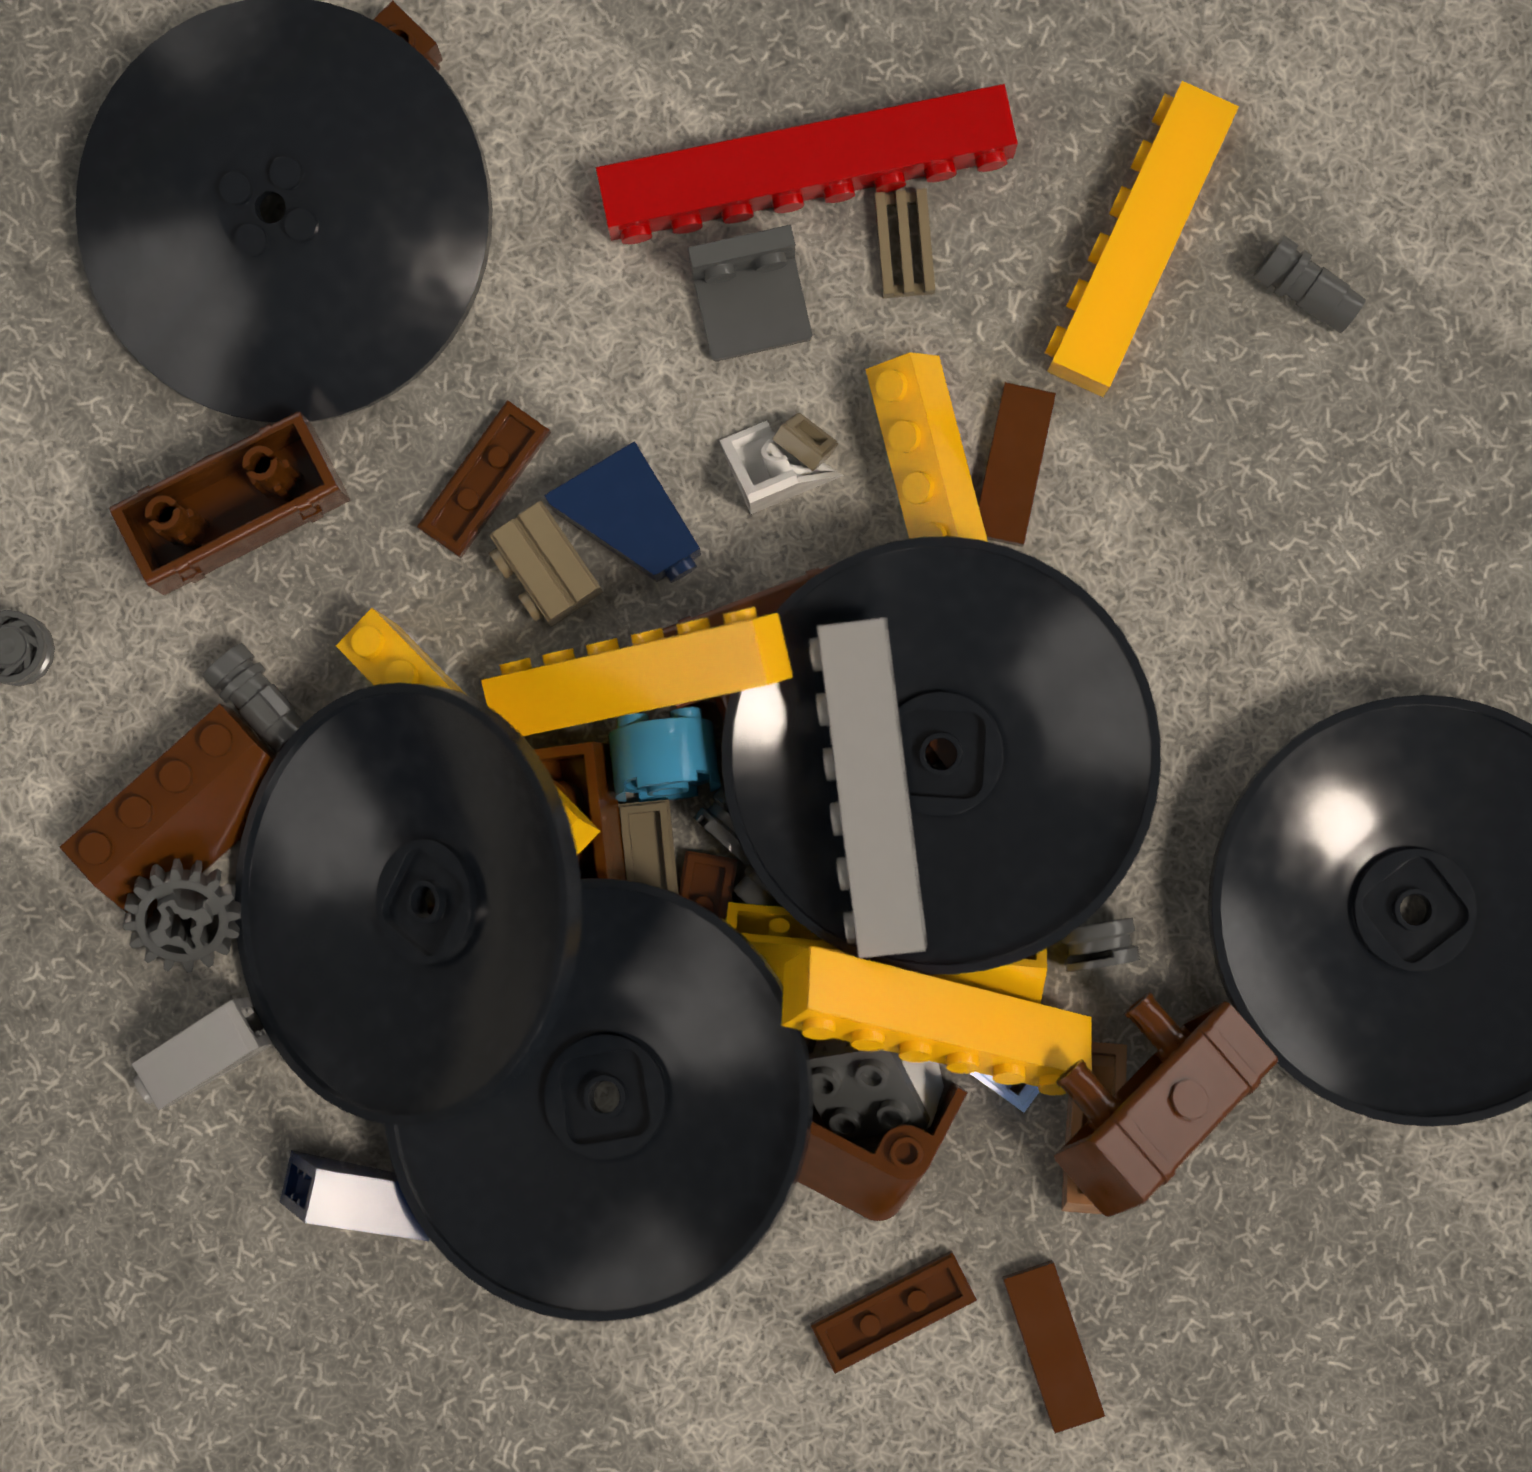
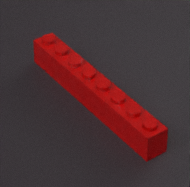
[595,84,1018,245]

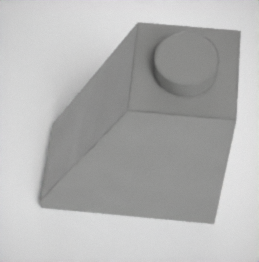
[132,997,273,1110]

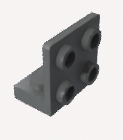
[688,224,812,362]
[805,1037,930,1140]

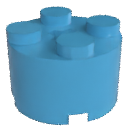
[608,707,721,802]

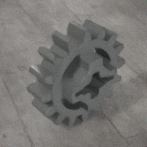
[123,858,242,973]

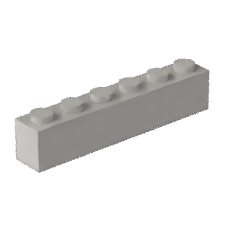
[810,618,927,958]

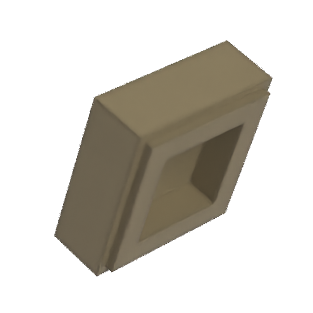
[772,413,838,471]

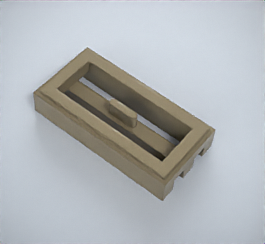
[874,188,935,298]

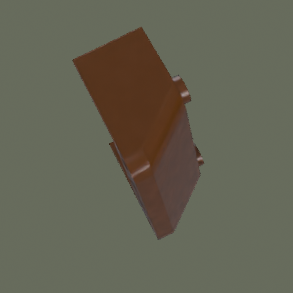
[797,1082,968,1221]

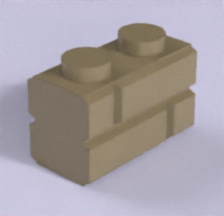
[489,500,603,627]

